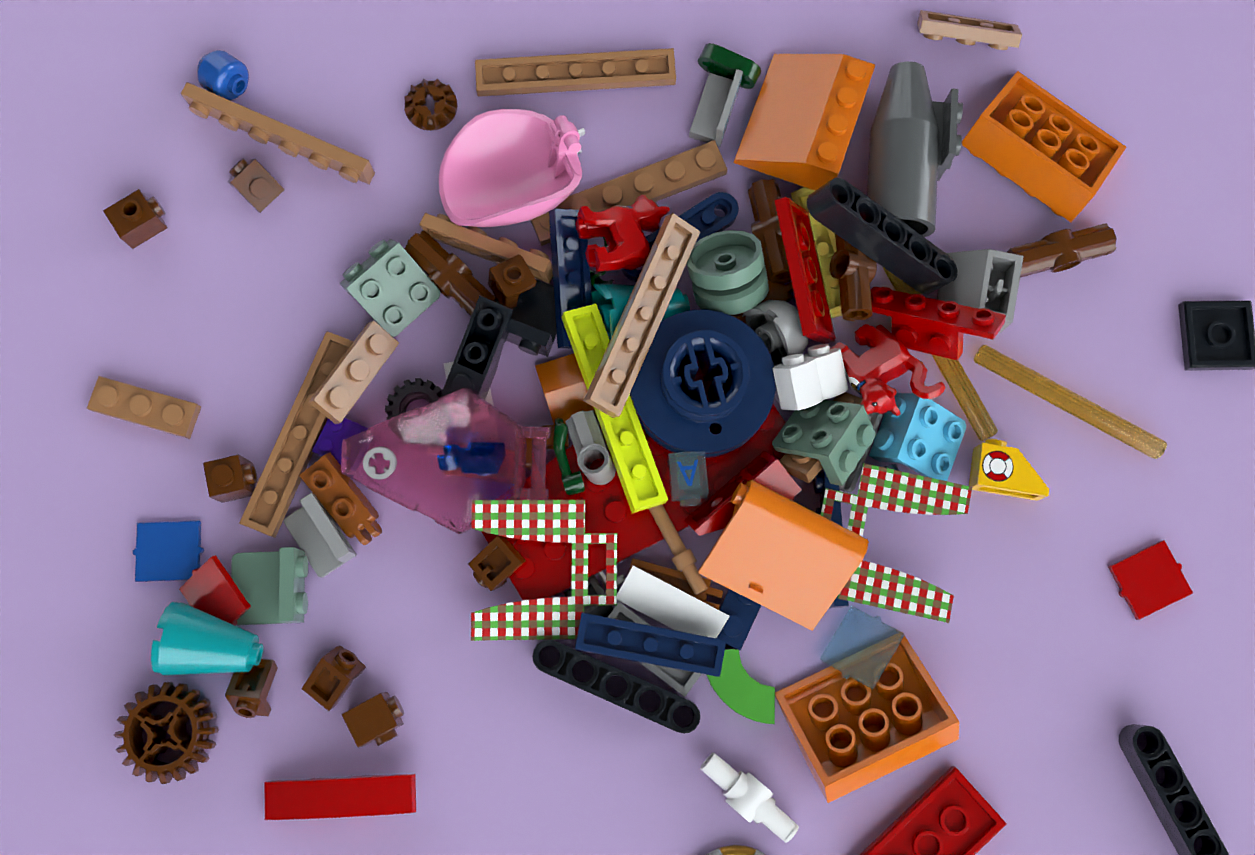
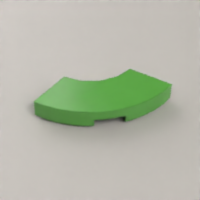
[706,649,775,724]

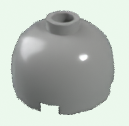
[742,300,808,367]

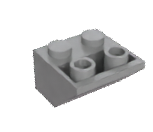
[937,249,1023,333]

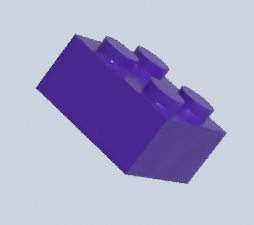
[312,418,375,472]

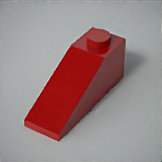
[684,450,801,536]

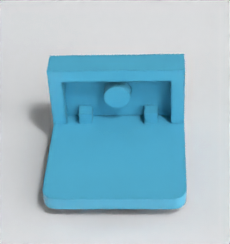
[869,393,966,481]

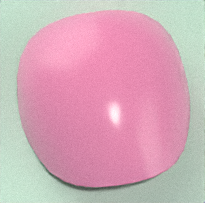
[439,109,582,227]

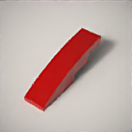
[264,774,416,820]

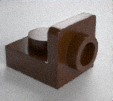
[488,255,536,309]
[468,535,526,591]
[301,646,366,711]
[225,659,278,718]

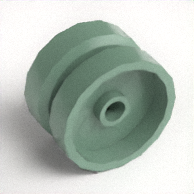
[686,230,770,315]

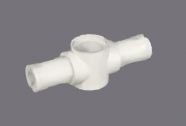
[700,752,799,843]

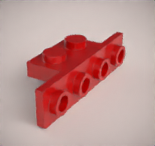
[870,286,1006,361]

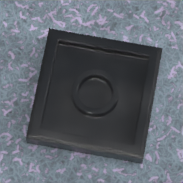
[1178,301,1255,371]

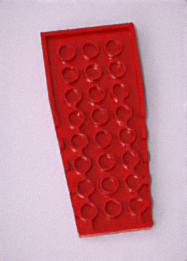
[481,360,786,600]

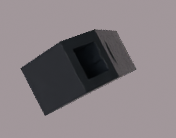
[441,296,513,408]

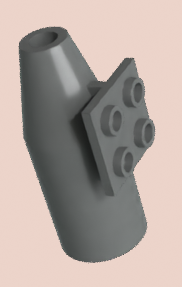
[867,61,963,238]

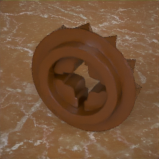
[404,79,458,131]

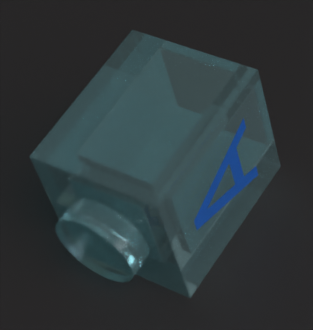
[667,450,709,506]

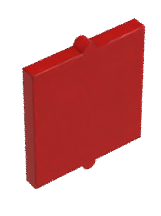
[1108,540,1193,620]
[179,555,251,626]

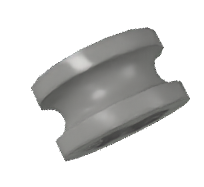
[363,446,397,480]

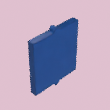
[132,521,204,582]

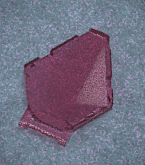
[341,388,551,534]

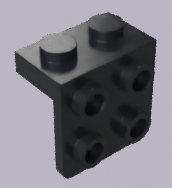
[496,279,557,357]

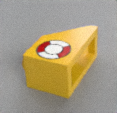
[969,439,1050,501]

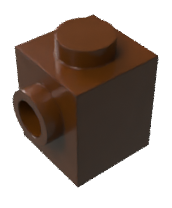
[103,189,168,249]
[203,454,257,503]
[341,692,404,748]

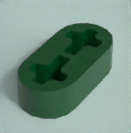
[698,43,761,89]

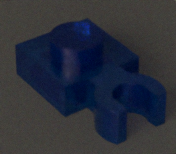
[437,442,506,476]

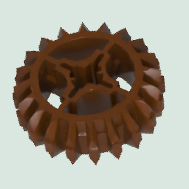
[114,682,219,784]

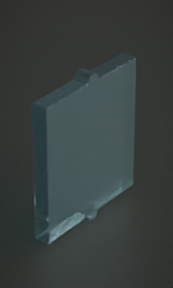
[820,606,904,689]

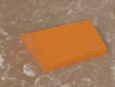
[535,353,597,425]

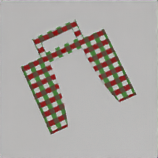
[821,463,972,623]
[471,500,617,641]

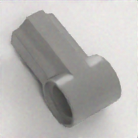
[565,410,616,485]

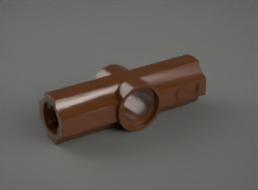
[748,179,791,283]
[1007,223,1117,277]
[404,230,497,317]
[830,234,877,321]

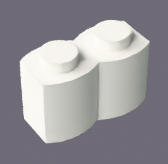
[773,344,848,410]

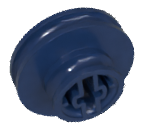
[630,310,776,458]

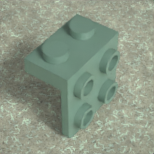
[339,239,440,337]
[772,400,876,486]
[231,547,308,625]

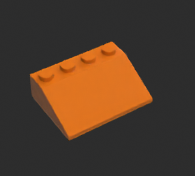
[734,54,875,191]
[962,71,1127,222]
[775,632,959,803]

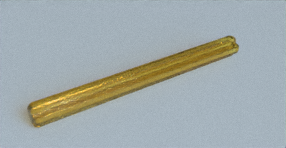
[883,267,998,441]
[974,345,1167,459]

